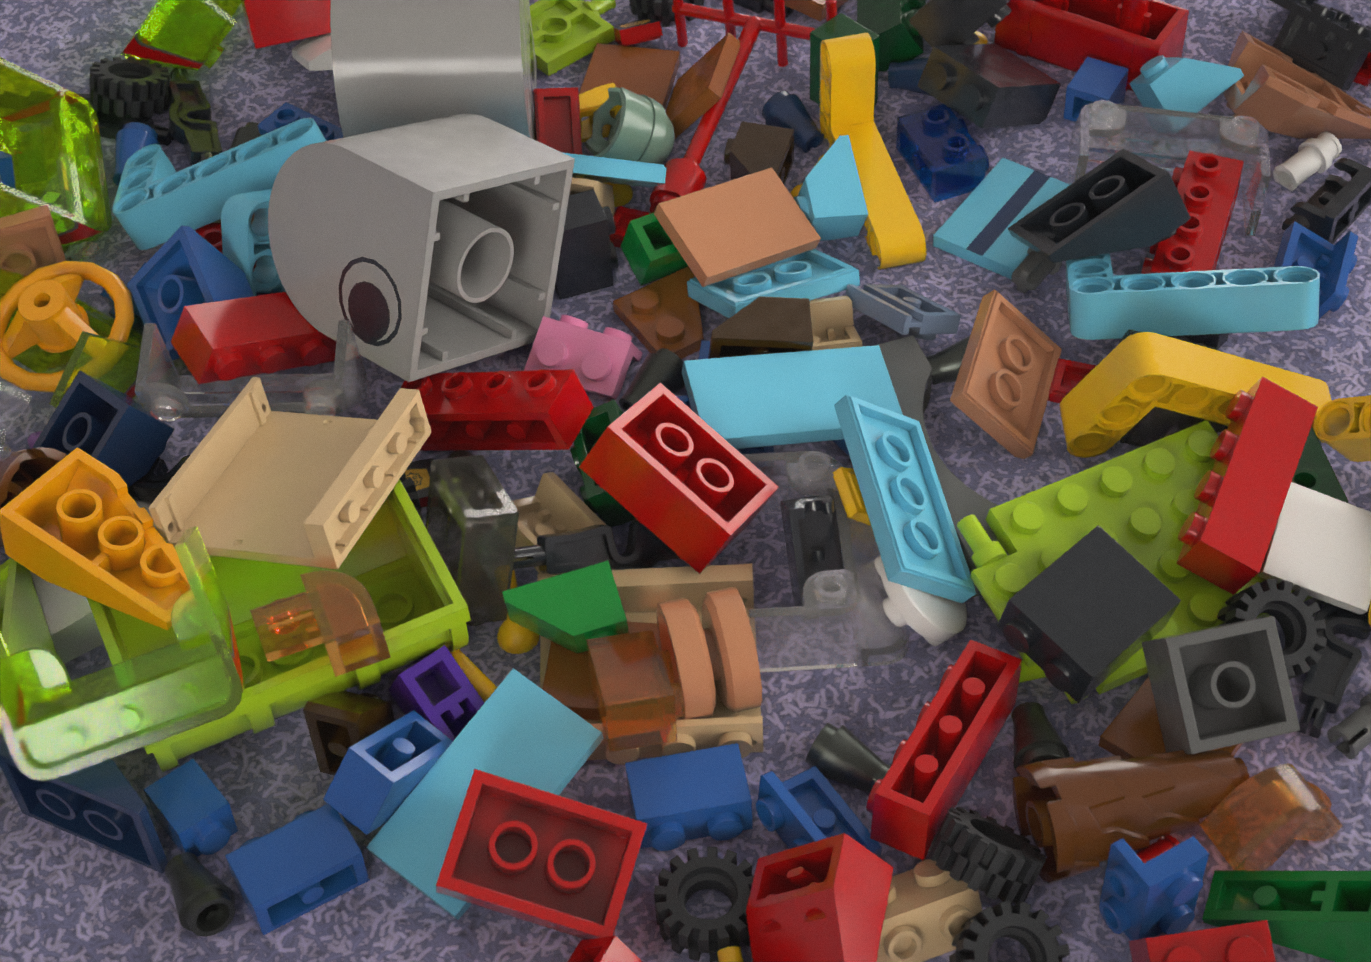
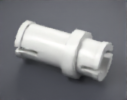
[1273,132,1342,191]

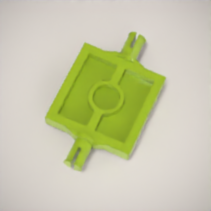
[530,0,616,76]

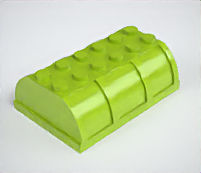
[87,479,471,772]

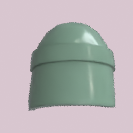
[585,87,675,164]

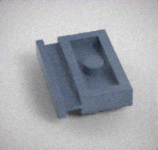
[845,284,961,340]

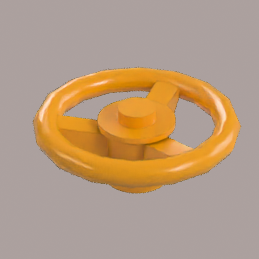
[0,261,134,393]

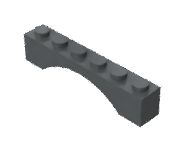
[874,335,1010,597]

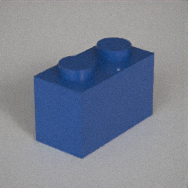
[323,710,453,835]
[625,743,753,851]
[225,804,369,935]

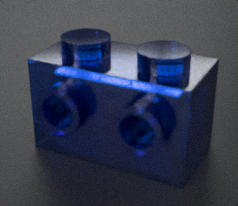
[896,104,989,203]

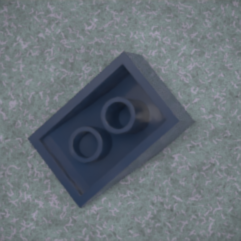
[32,370,174,488]
[0,700,168,874]

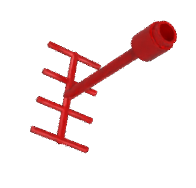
[650,0,837,213]

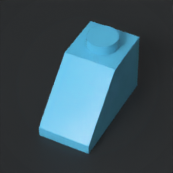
[1129,55,1244,129]
[794,135,868,241]

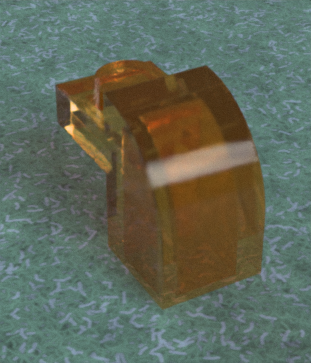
[250,571,391,677]
[1200,764,1343,871]

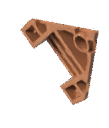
[1223,31,1371,139]

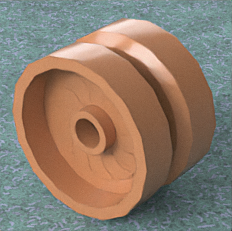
[656,587,762,720]

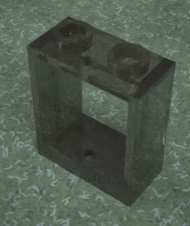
[425,455,519,626]

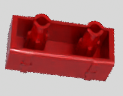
[994,0,1189,92]

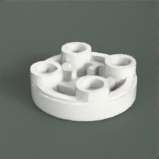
[874,555,967,646]

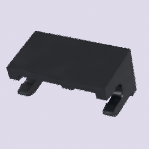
[1281,158,1371,244]
[780,493,848,616]

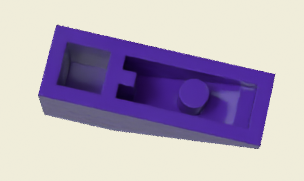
[388,645,484,741]

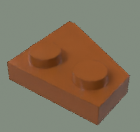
[613,266,704,359]

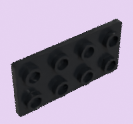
[1270,0,1371,91]

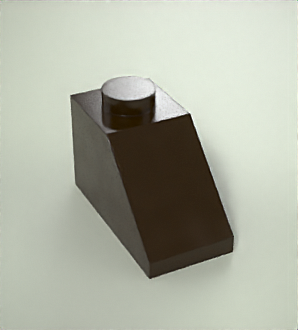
[724,121,794,185]
[708,296,813,359]
[303,691,395,776]

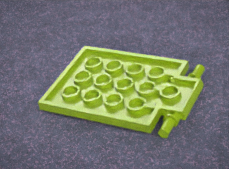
[957,420,1313,704]

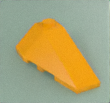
[0,447,206,631]

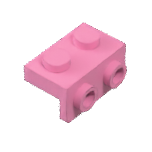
[524,315,643,400]

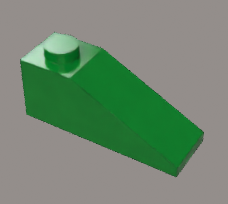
[1202,870,1371,962]

